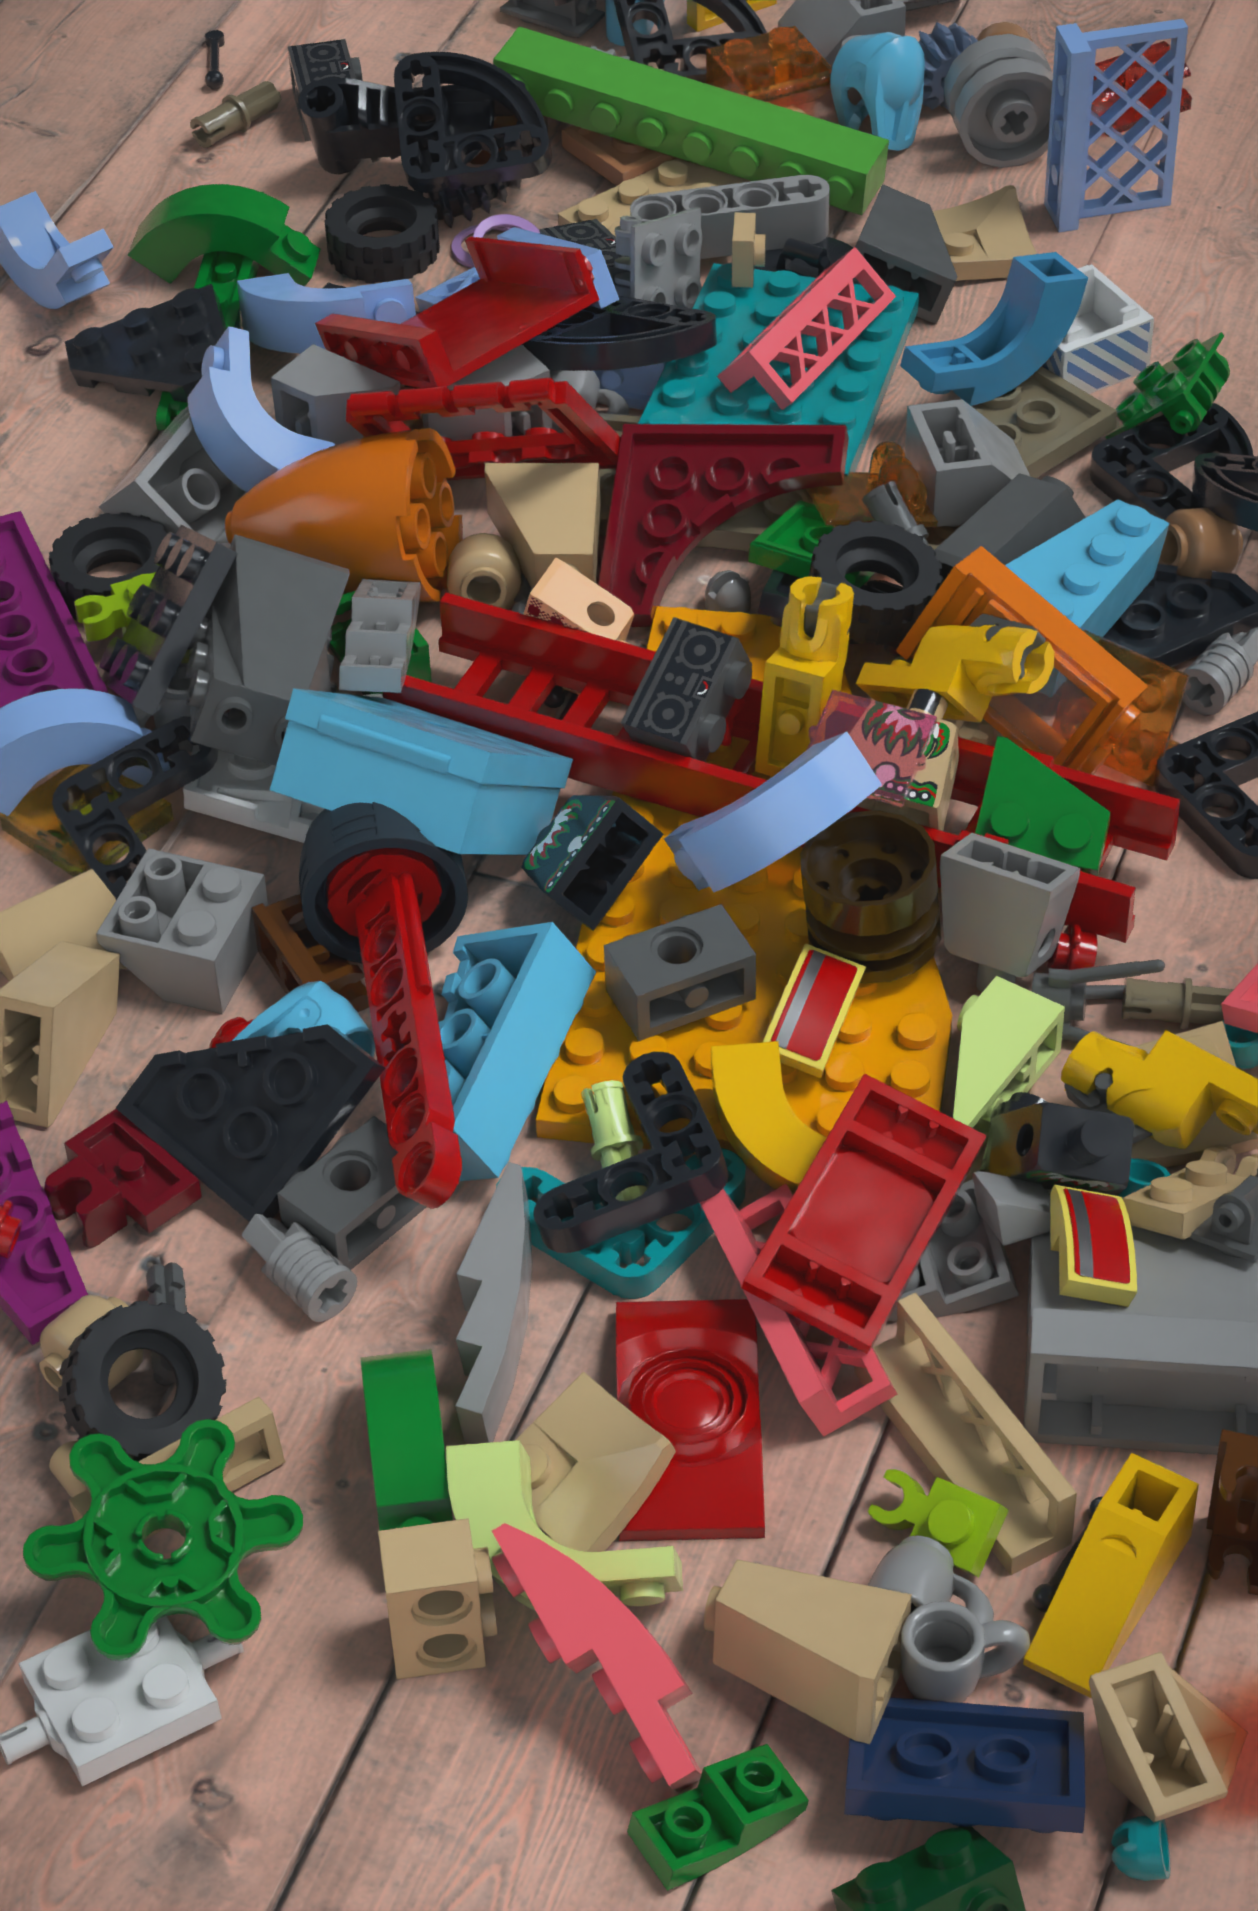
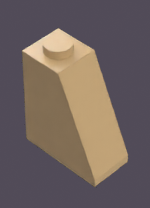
[485,463,601,590]
[0,941,120,1128]
[704,1559,912,1744]

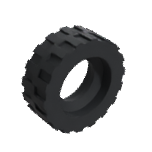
[324,184,440,284]
[49,512,168,621]
[808,521,942,645]
[58,1301,227,1462]

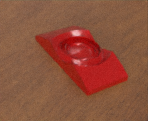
[741,1073,987,1354]
[616,1299,765,1541]

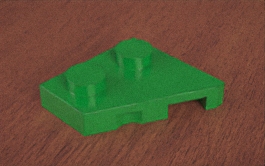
[975,736,1110,876]

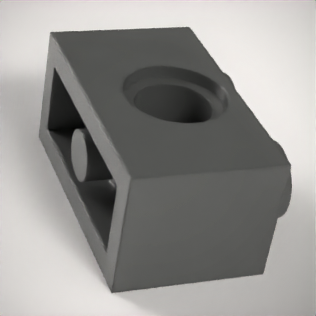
[604,904,756,1041]
[277,1116,426,1270]

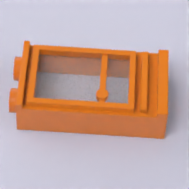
[896,546,1149,775]

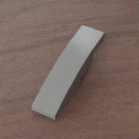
[339,579,421,693]
[455,1162,533,1444]

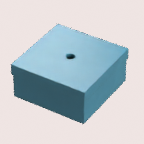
[270,688,573,855]

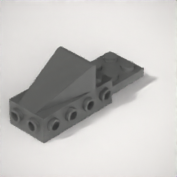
[186,534,350,766]

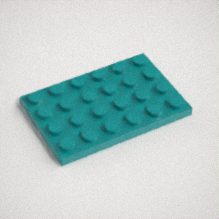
[638,263,919,493]

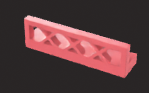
[717,247,896,410]
[700,1184,898,1437]

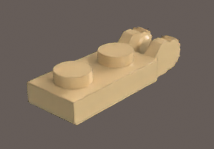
[1123,1144,1258,1240]

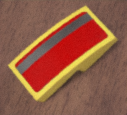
[763,943,866,1078]
[1050,1185,1137,1307]

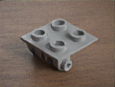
[614,207,703,308]

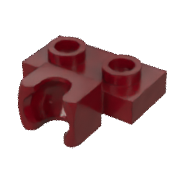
[44,1109,202,1248]

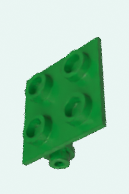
[1105,332,1230,439]

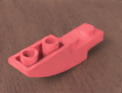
[491,1523,702,1793]

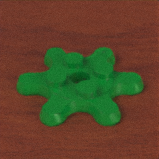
[23,1419,303,1662]

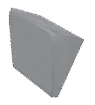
[973,1171,1050,1246]

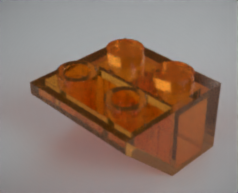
[706,26,832,107]

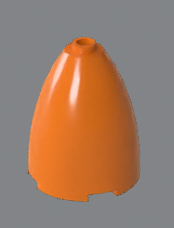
[225,428,463,602]

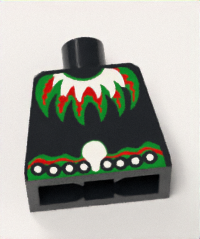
[521,795,663,931]
[985,1103,1134,1196]

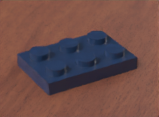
[844,1697,1086,1833]

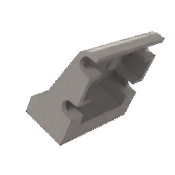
[1023,1225,1258,1455]

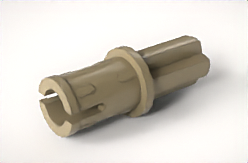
[190,81,282,148]
[1122,977,1234,1029]

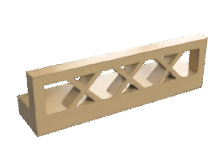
[854,1292,1077,1575]

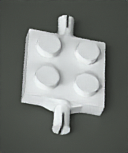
[0,1616,244,1786]

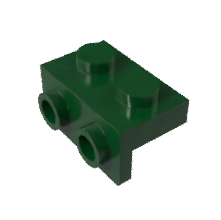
[831,1827,1026,1911]

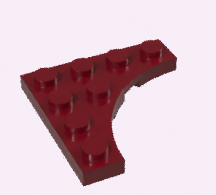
[598,424,849,627]

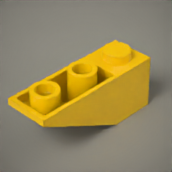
[1023,1453,1199,1698]

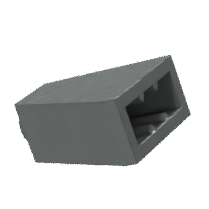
[853,184,958,325]
[934,473,1086,579]

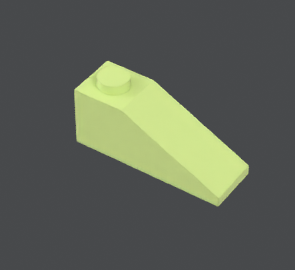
[953,976,1065,1151]

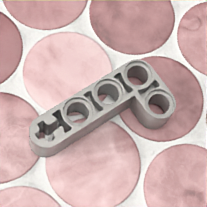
[630,175,830,259]

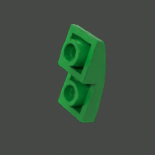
[627,1744,809,1891]

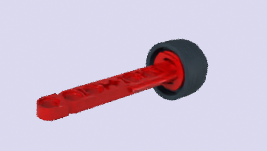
[299,802,468,1209]

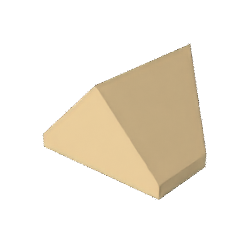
[1089,1652,1248,1822]

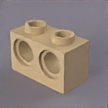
[378,1518,497,1680]

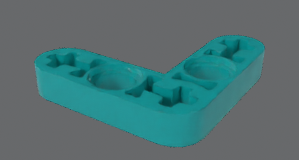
[496,1148,746,1299]

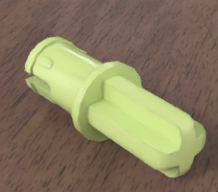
[581,1080,647,1201]

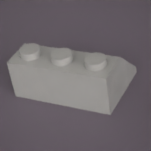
[99,406,246,543]

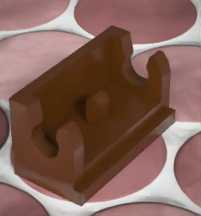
[252,894,369,1012]
[1206,1429,1258,1595]

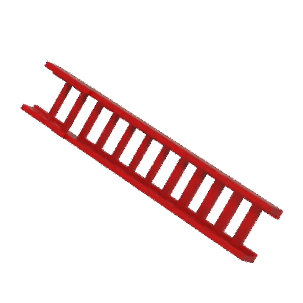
[382,592,1180,943]

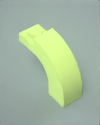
[446,1440,683,1611]

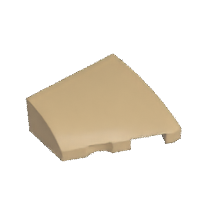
[0,869,139,981]

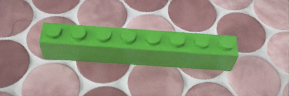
[493,26,889,215]

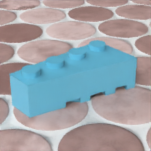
[992,499,1170,697]
[438,922,596,1181]

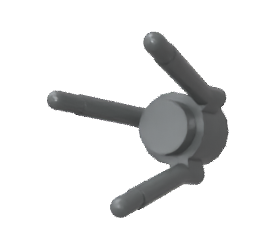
[1032,959,1165,1046]

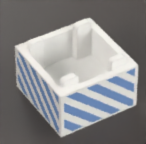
[1042,264,1154,394]

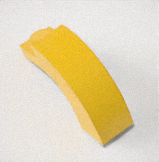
[711,1041,827,1194]

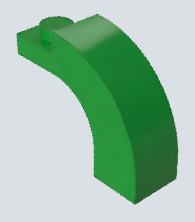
[128,184,321,286]
[361,1349,453,1531]

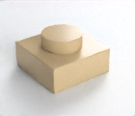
[732,212,766,288]

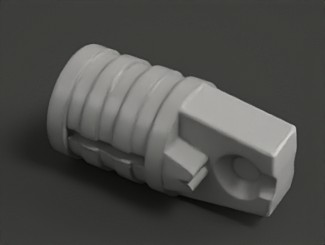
[1177,627,1258,715]
[242,1214,357,1322]

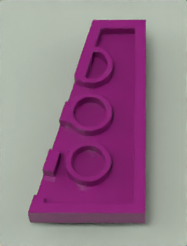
[0,1100,88,1346]

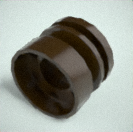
[800,810,941,984]

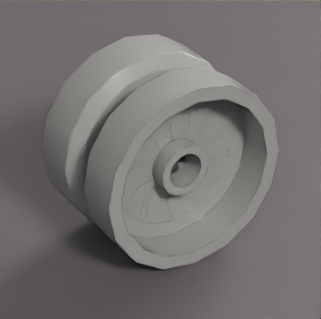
[944,34,1053,168]

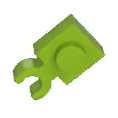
[74,572,156,641]
[868,1469,1009,1578]

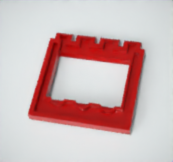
[346,377,621,481]

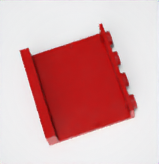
[315,237,600,388]

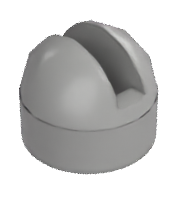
[705,570,751,613]

